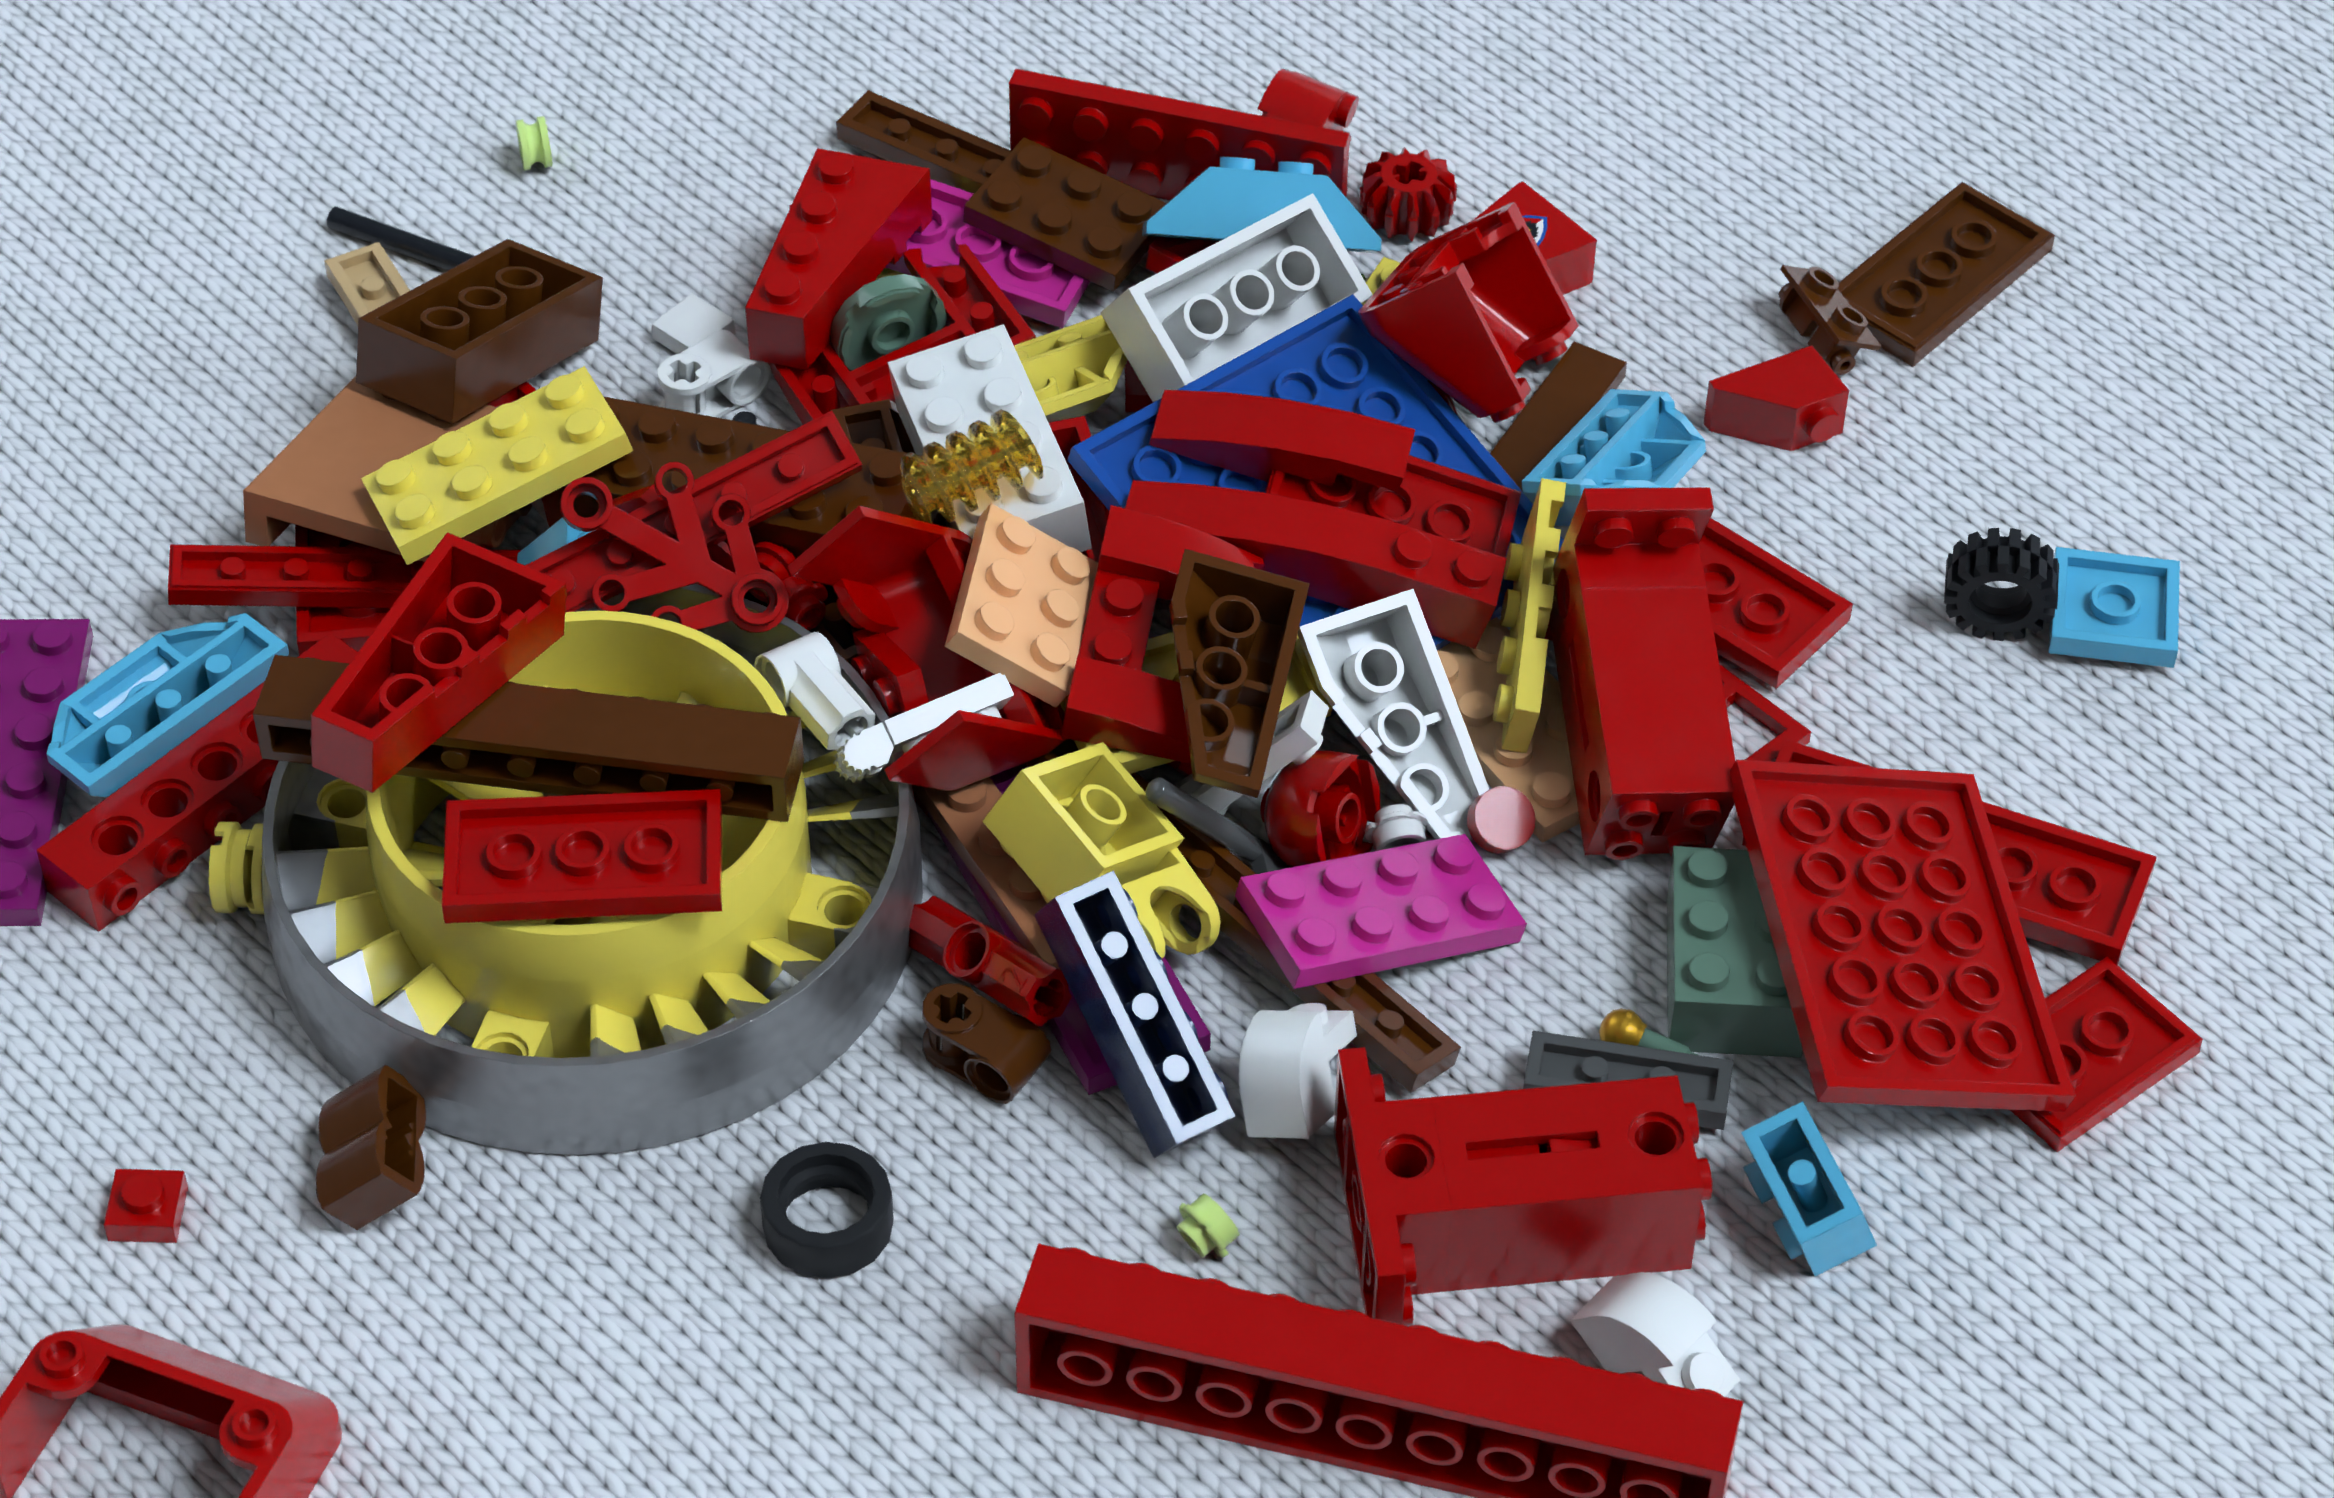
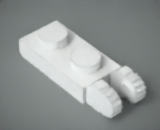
[833,673,1014,783]

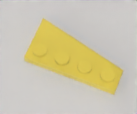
[1493,478,1566,753]

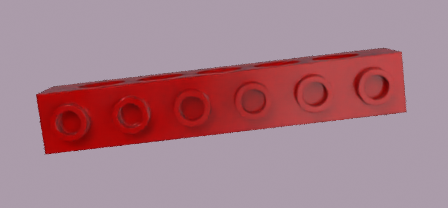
[36,633,358,932]

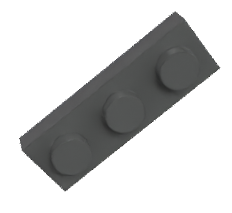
[1523,1031,1734,1130]

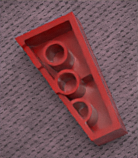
[745,148,932,370]

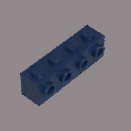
[1034,870,1235,1158]

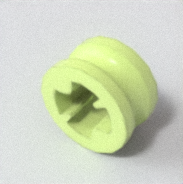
[516,116,552,171]

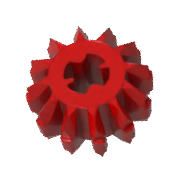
[1359,147,1457,242]

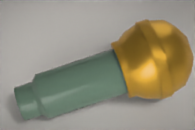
[1599,1008,1698,1055]

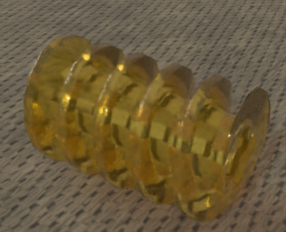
[900,409,1043,524]

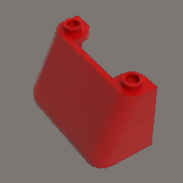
[1358,201,1579,423]

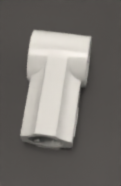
[754,632,875,753]

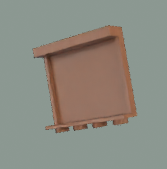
[243,376,532,562]

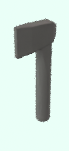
[1146,778,1289,874]

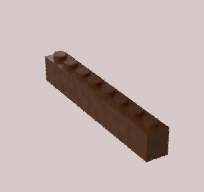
[253,655,804,822]

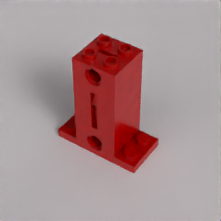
[1544,487,1735,860]
[1333,1047,1712,1326]

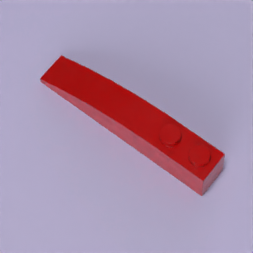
[1125,480,1507,649]

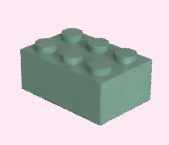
[1667,846,1803,1058]

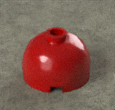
[1260,751,1380,868]

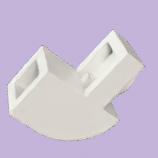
[1239,1003,1357,1139]
[1570,1272,1741,1397]

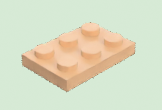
[945,503,1098,708]

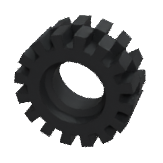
[1944,528,2059,641]

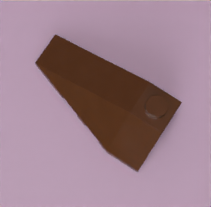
[1170,549,1310,798]

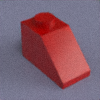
[1703,345,1849,451]

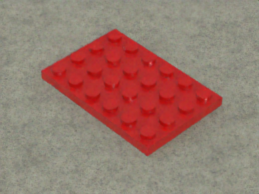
[1730,759,2076,1112]

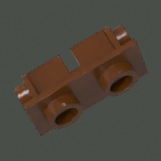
[1779,265,1882,375]

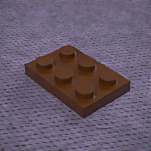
[963,137,1166,292]

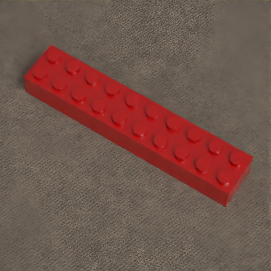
[1014,1243,1743,1498]

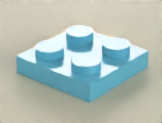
[2048,547,2180,668]

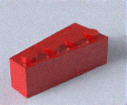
[311,532,567,793]

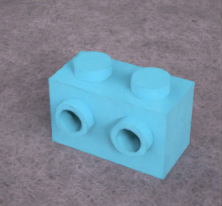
[1741,1101,1877,1276]

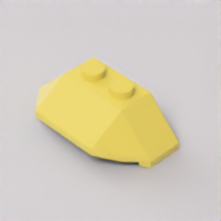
[1014,315,1128,423]

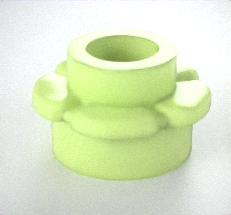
[1176,1193,1240,1258]

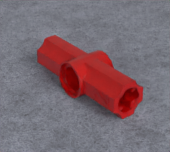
[909,895,1072,1026]

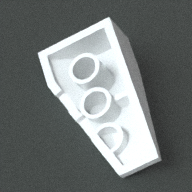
[1298,589,1490,841]

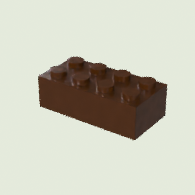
[356,239,603,424]

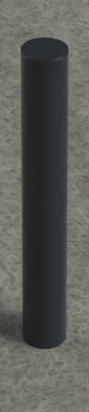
[327,206,474,271]

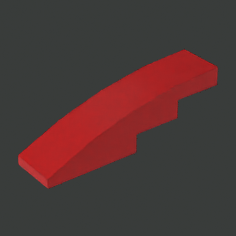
[1149,390,1415,492]

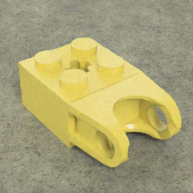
[983,742,1221,959]

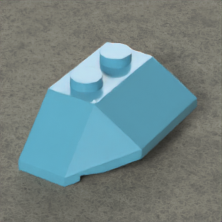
[1142,157,1382,253]
[1522,389,1706,526]
[46,613,289,797]

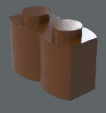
[316,1065,426,1230]

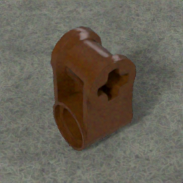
[922,983,1052,1104]

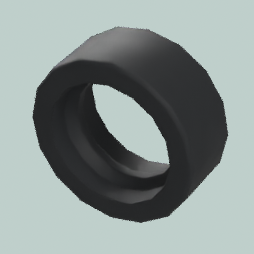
[760,1142,894,1278]

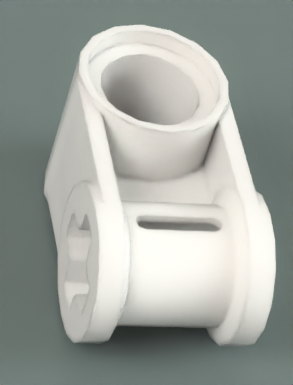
[657,329,772,418]

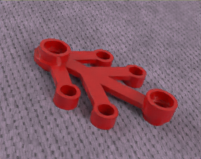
[560,462,789,633]

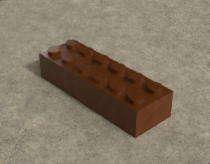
[541,396,939,586]

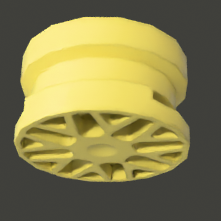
[208,821,264,915]

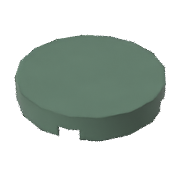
[830,274,947,370]

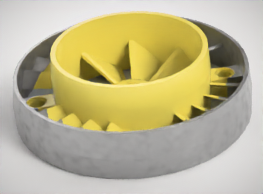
[262,584,923,1155]

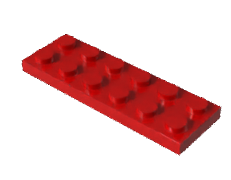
[1009,69,1350,201]
[1742,739,2157,965]

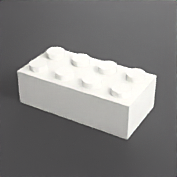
[1100,193,1373,403]
[887,324,1092,552]

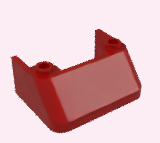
[787,506,1067,791]
[0,1324,342,1498]

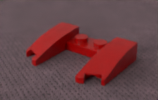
[766,244,1036,425]
[1061,505,1265,764]

